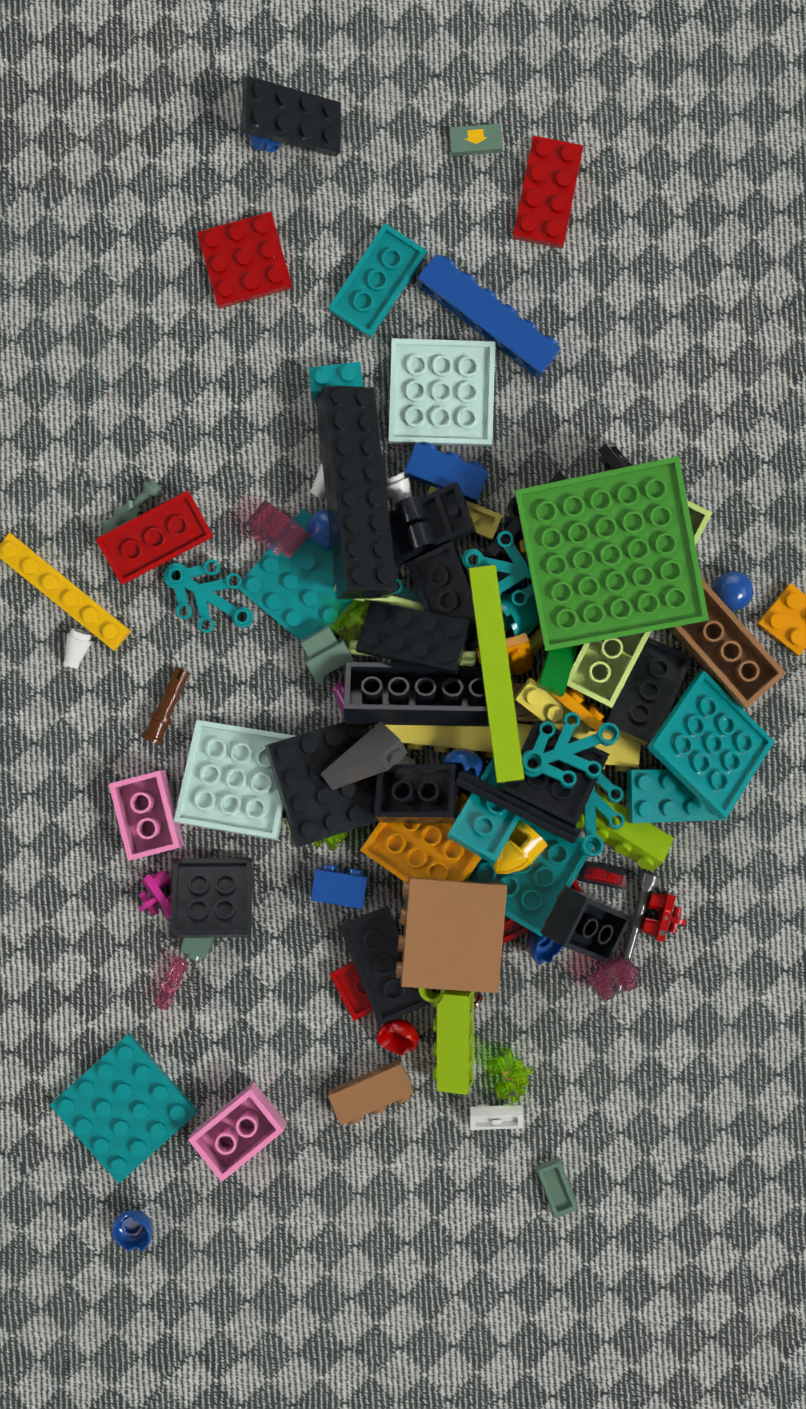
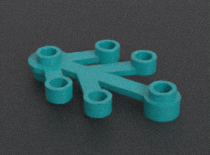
[462,531,534,606]
[164,559,254,633]
[521,712,620,788]
[580,773,625,858]

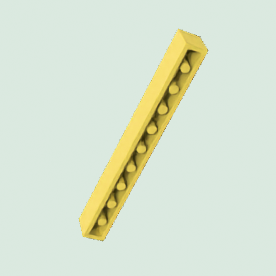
[385,723,641,772]

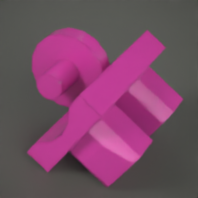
[138,870,172,919]

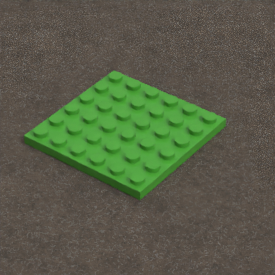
[515,456,709,651]

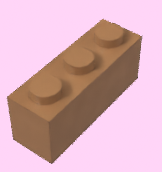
[328,1058,414,1126]

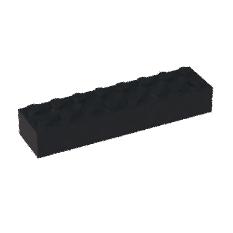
[315,386,398,599]

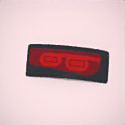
[578,861,630,890]

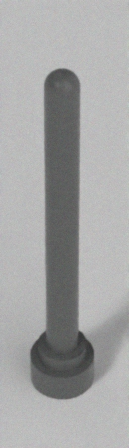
[612,871,660,994]

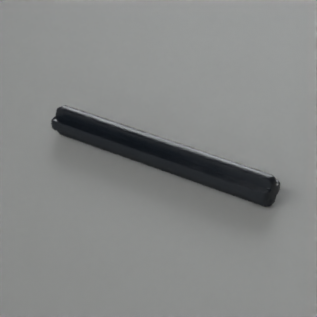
[455,771,580,843]

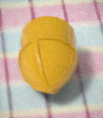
[494,819,548,874]

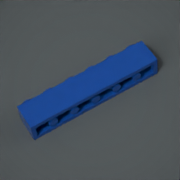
[417,253,561,380]

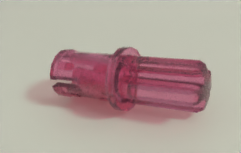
[154,957,189,1010]

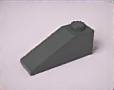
[321,721,408,790]

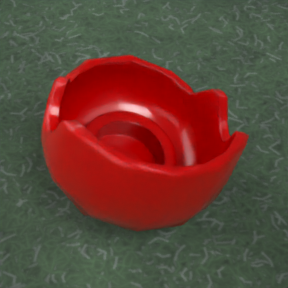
[376,1018,419,1055]

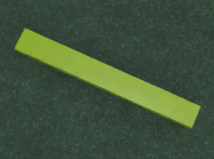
[469,565,524,783]

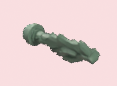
[101,478,163,534]

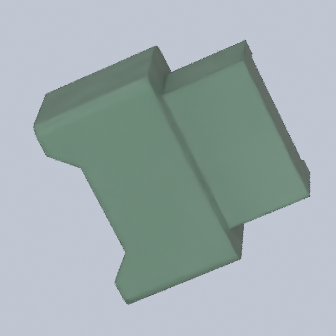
[300,625,355,685]

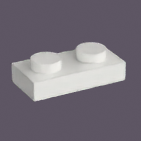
[470,1104,524,1130]

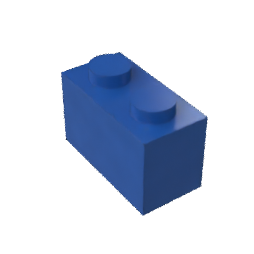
[310,863,368,909]

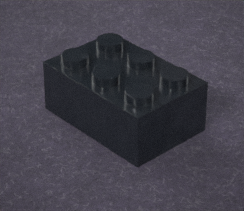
[374,764,462,824]
[541,885,632,964]

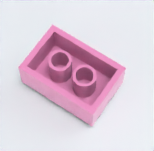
[109,770,184,861]
[188,1082,287,1182]

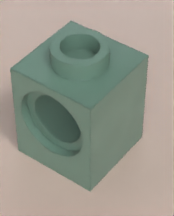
[181,938,214,961]

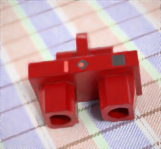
[640,891,687,942]

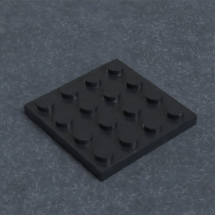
[265,722,379,848]

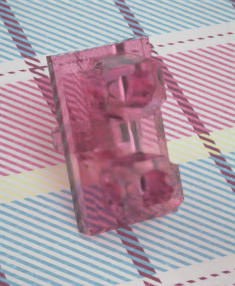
[586,956,641,1001]

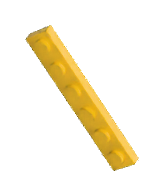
[0,533,131,651]

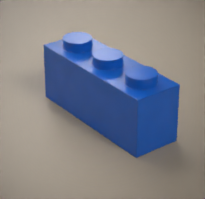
[405,442,489,504]

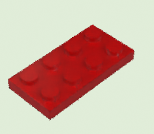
[512,135,584,249]
[95,490,214,585]

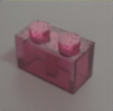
[245,500,309,559]

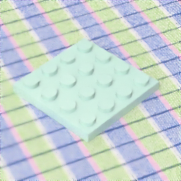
[389,338,495,447]
[174,720,295,841]

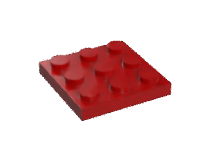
[197,212,293,309]

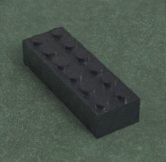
[344,662,489,727]

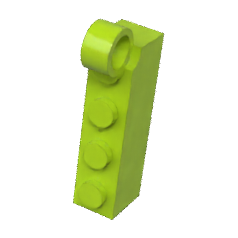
[576,789,674,872]
[419,988,474,1095]

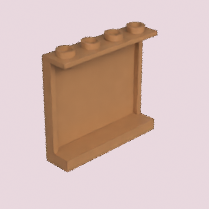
[396,875,507,993]

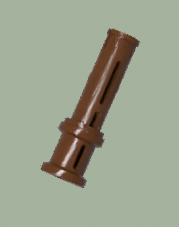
[140,666,191,746]

